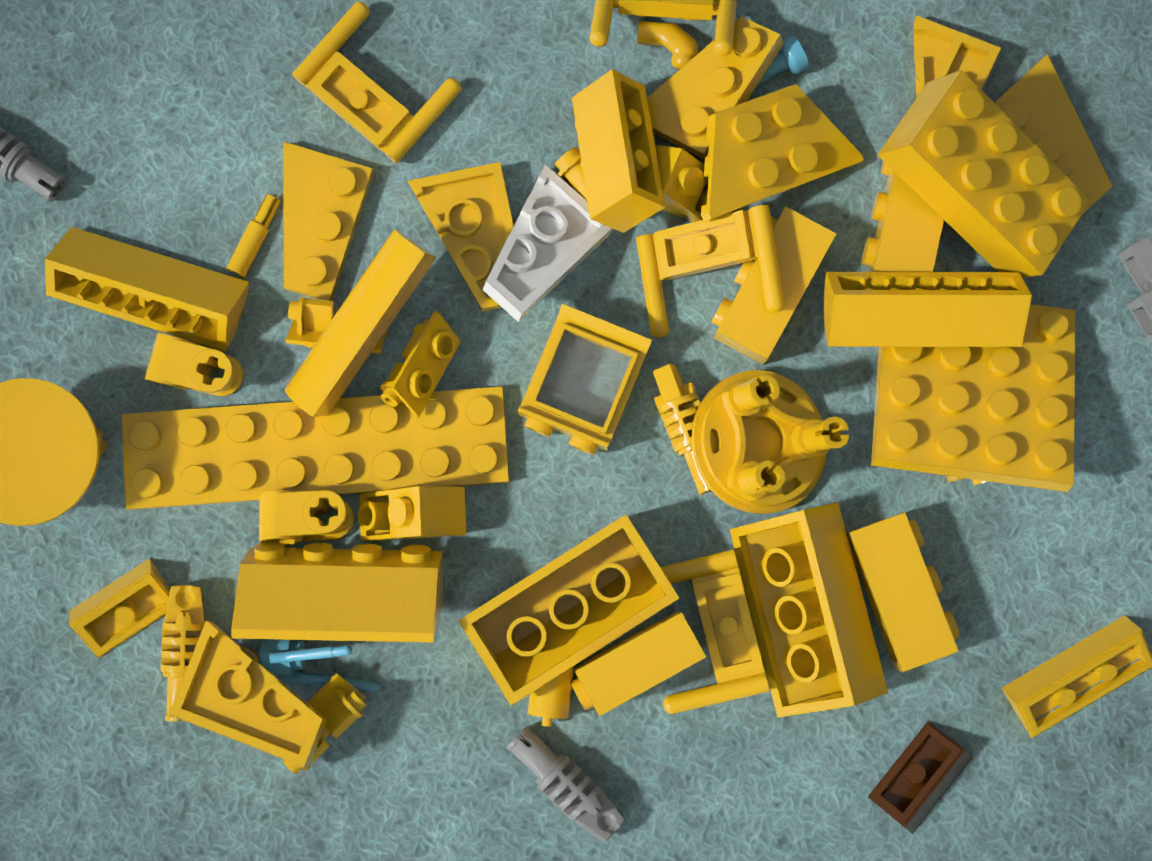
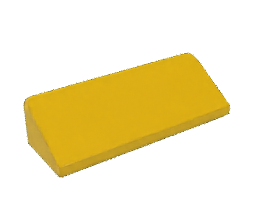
[1002,615,1152,738]

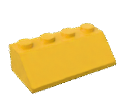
[729,502,888,718]
[458,514,679,706]
[231,542,443,643]

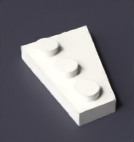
[483,164,613,322]

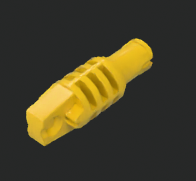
[653,364,712,495]
[160,585,205,722]

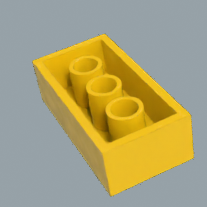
[877,70,1091,278]

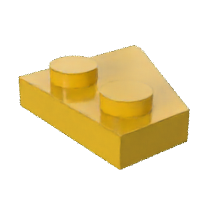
[913,15,1001,98]

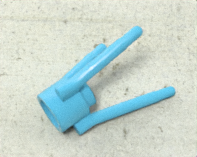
[260,639,381,692]

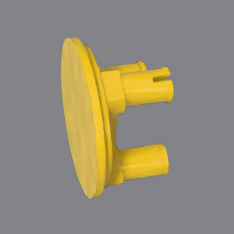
[692,370,849,514]
[0,378,107,526]

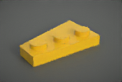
[283,141,374,301]
[169,620,327,767]

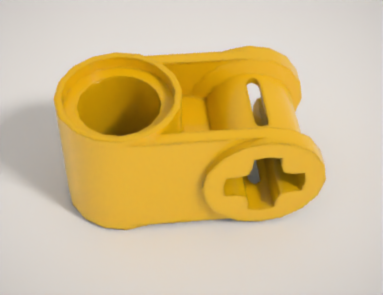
[145,333,244,396]
[259,490,355,545]

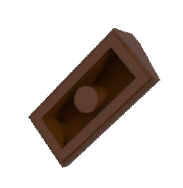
[868,721,972,834]

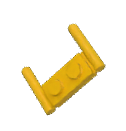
[589,0,737,56]
[291,1,462,164]
[636,205,785,338]
[660,549,770,714]

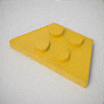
[701,84,864,222]

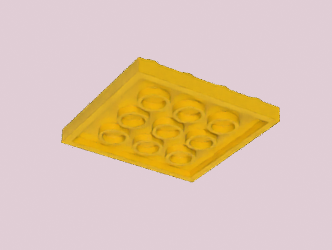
[871,304,1075,492]

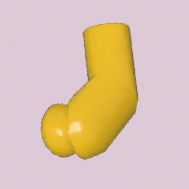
[637,21,699,70]

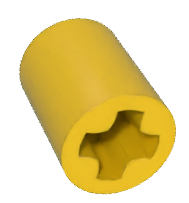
[527,666,574,727]

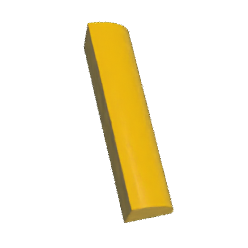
[45,227,249,351]
[284,228,437,417]
[824,272,1032,347]

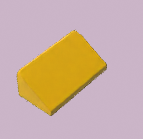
[69,558,170,659]

